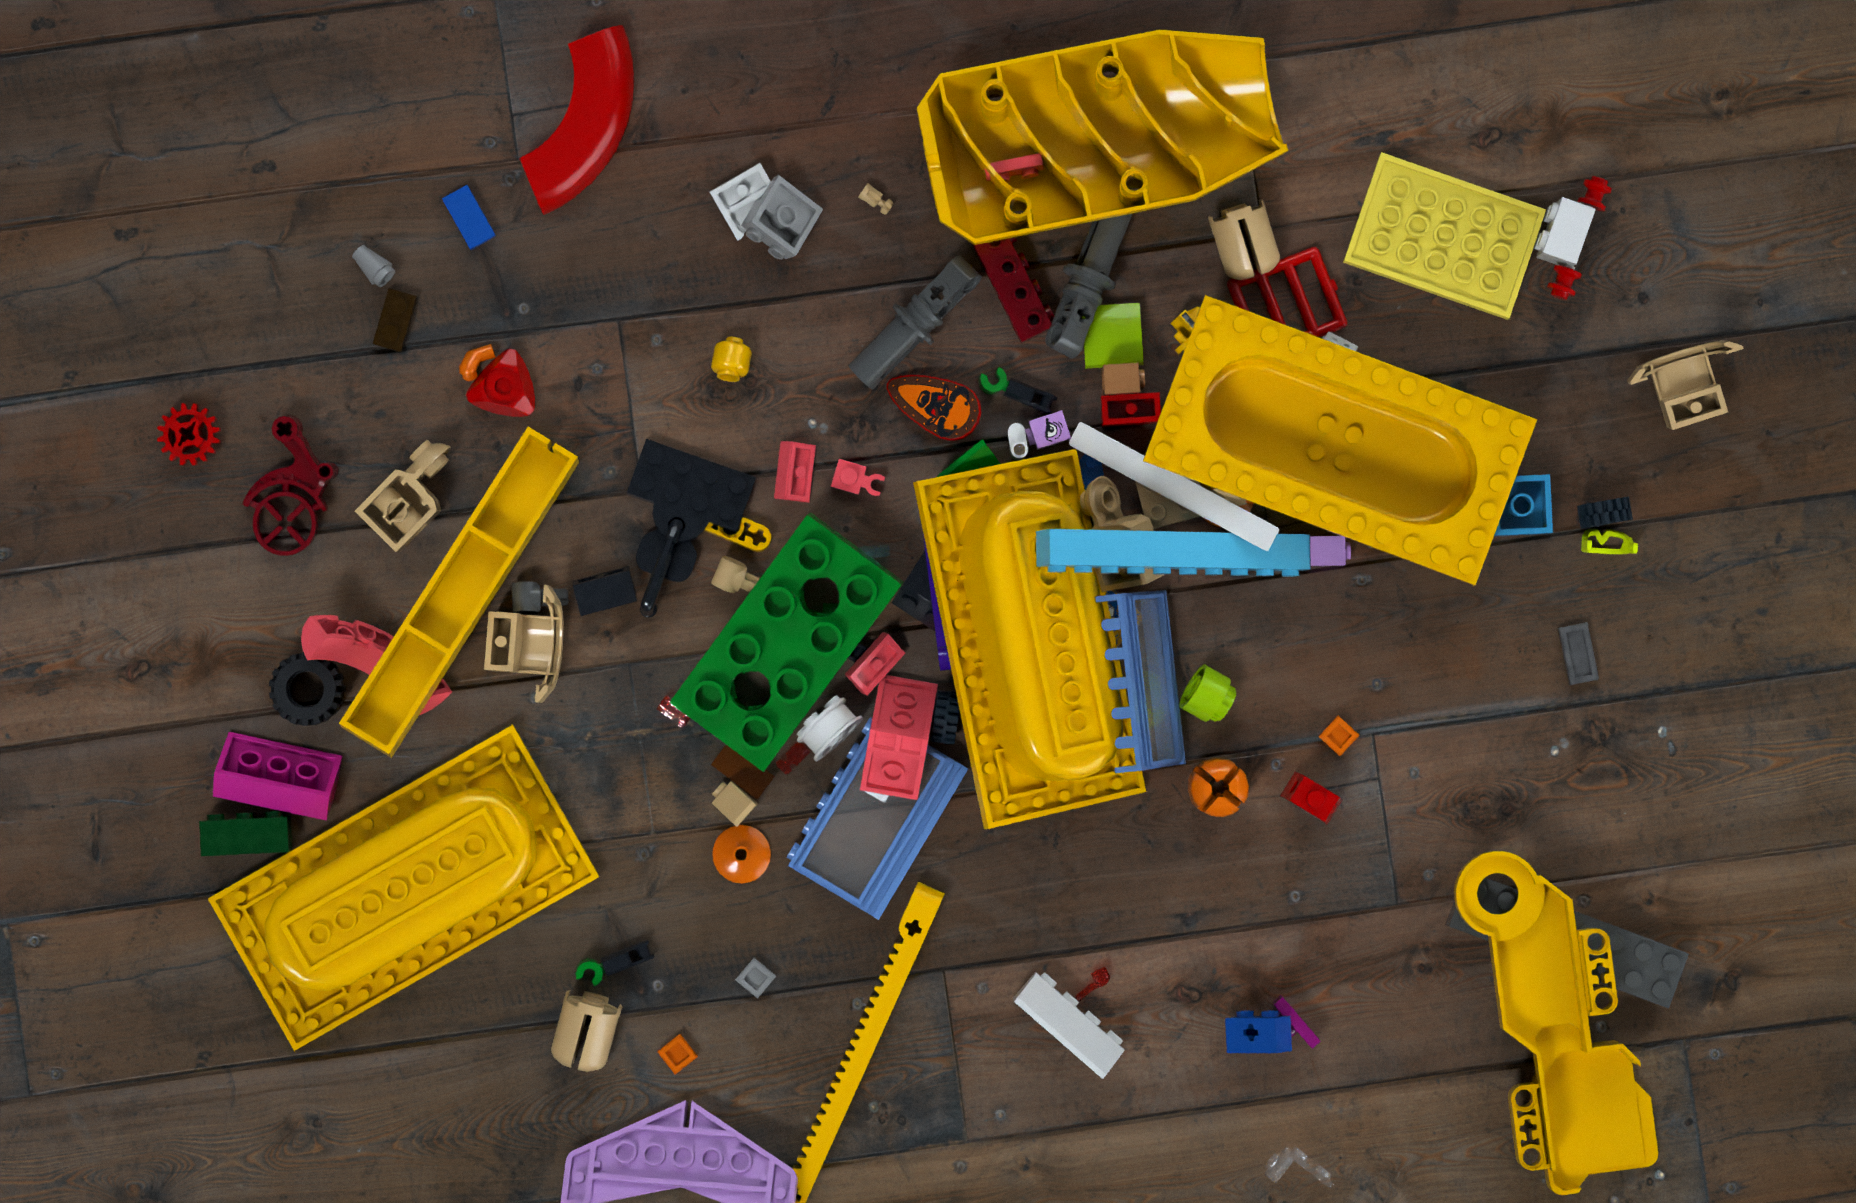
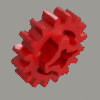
[157,403,221,466]

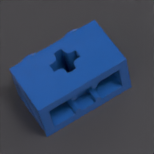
[1225,1010,1292,1053]

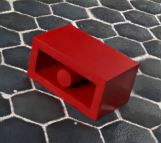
[1100,392,1161,427]

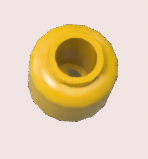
[711,337,752,382]

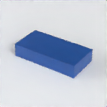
[442,185,496,250]

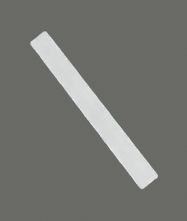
[1069,422,1279,551]

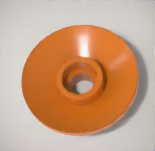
[712,825,771,883]

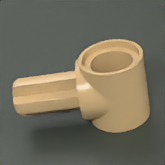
[711,556,760,593]

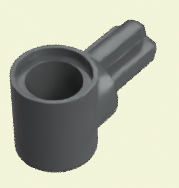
[512,582,569,615]

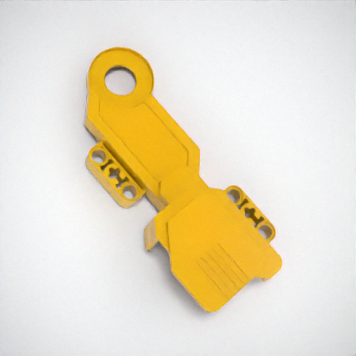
[1454,851,1658,1195]

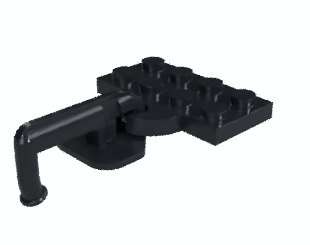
[627,439,756,618]

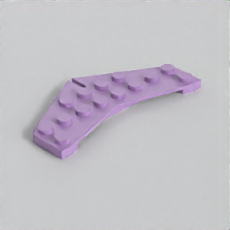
[560,1100,798,1203]

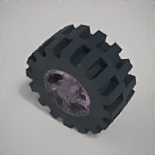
[931,690,959,744]

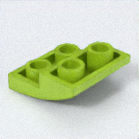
[1082,303,1144,369]

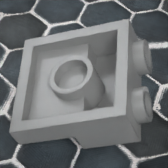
[741,175,823,260]

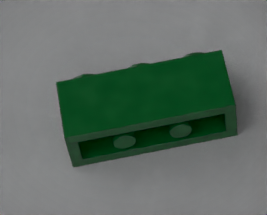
[199,811,292,856]

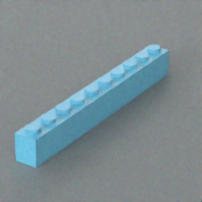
[1036,529,1310,577]

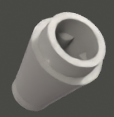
[352,245,395,287]

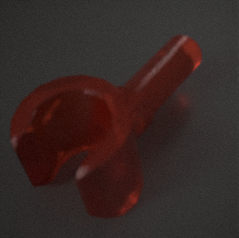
[1075,967,1110,1002]

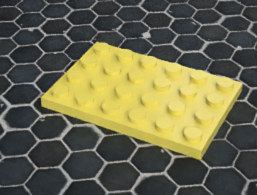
[1343,152,1546,320]

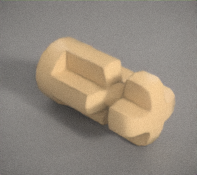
[858,183,894,215]

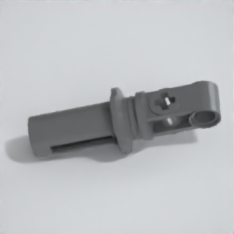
[1045,214,1132,358]
[848,255,982,390]

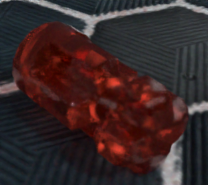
[656,695,691,728]
[776,742,810,775]

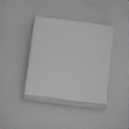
[735,957,776,999]

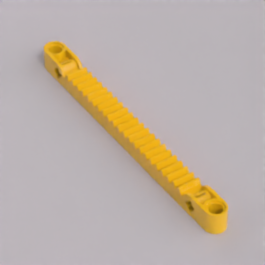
[792,882,945,1203]

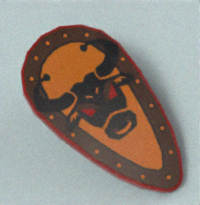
[887,375,982,441]

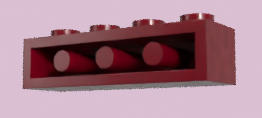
[972,237,1054,344]

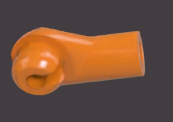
[459,344,496,381]

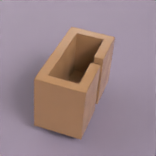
[1101,363,1145,396]

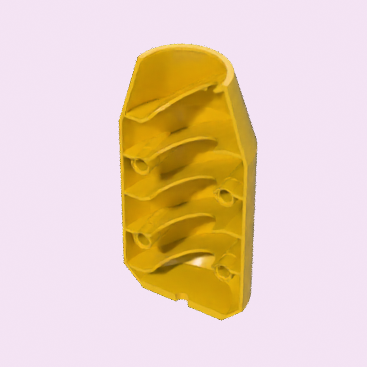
[917,30,1288,245]

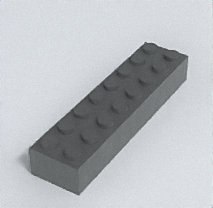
[1445,878,1689,1008]

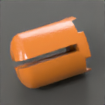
[1188,758,1249,817]

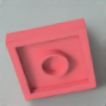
[860,675,938,800]

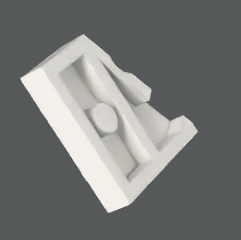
[709,163,771,241]

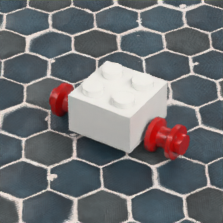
[1534,176,1612,300]

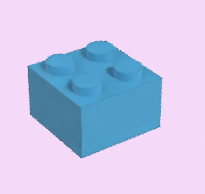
[1494,474,1553,536]

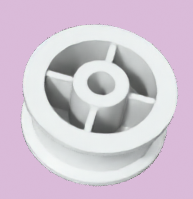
[796,695,863,761]

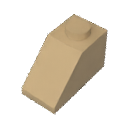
[712,781,758,827]

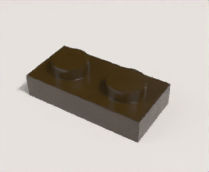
[372,288,418,353]

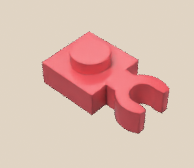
[831,459,885,496]

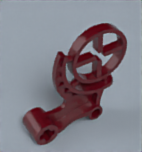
[242,415,338,556]

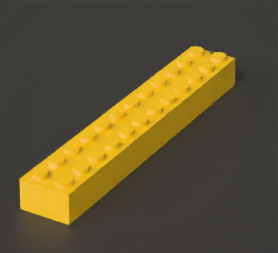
[339,426,579,758]

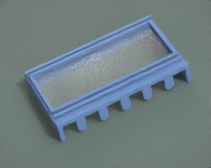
[1095,590,1186,773]
[786,717,968,920]

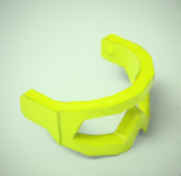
[1581,528,1638,555]

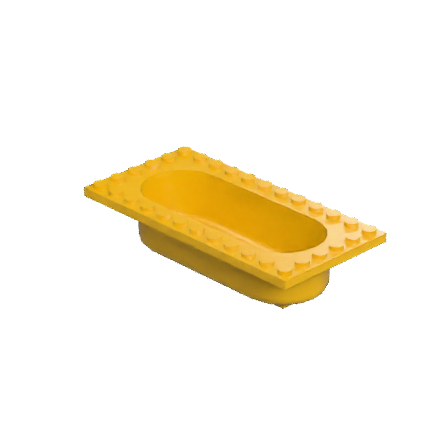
[1143,295,1537,586]
[913,449,1147,829]
[208,725,600,1052]

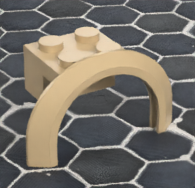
[1627,340,1744,430]
[484,585,564,703]

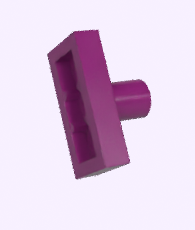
[1272,995,1321,1049]

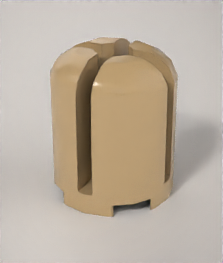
[1208,199,1280,280]
[551,990,622,1072]

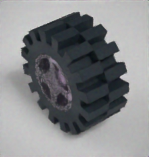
[1577,496,1633,529]

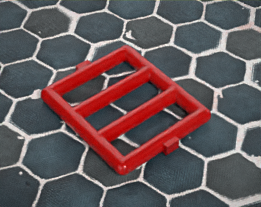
[1227,247,1347,338]

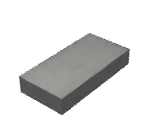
[1558,622,1599,685]

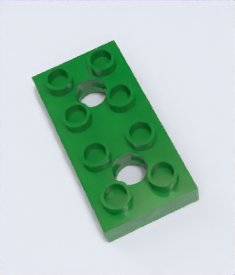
[669,512,904,772]

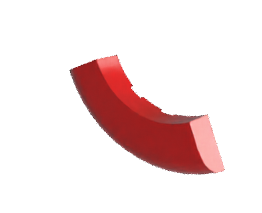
[520,25,634,215]

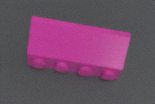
[213,732,343,821]

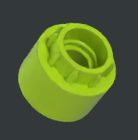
[1179,664,1236,722]

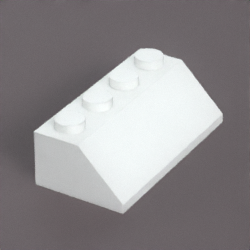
[1013,972,1125,1079]

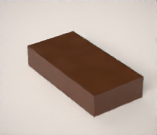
[711,745,775,800]

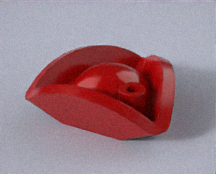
[466,348,535,417]

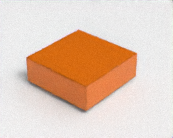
[1318,715,1359,756]
[657,1033,698,1075]

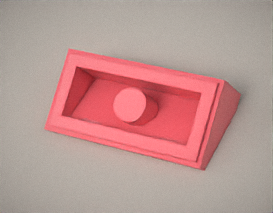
[774,441,816,503]

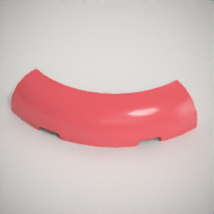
[301,615,453,715]

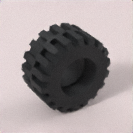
[269,653,346,726]

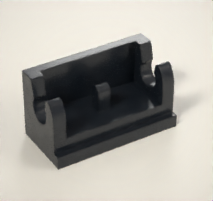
[572,566,637,616]

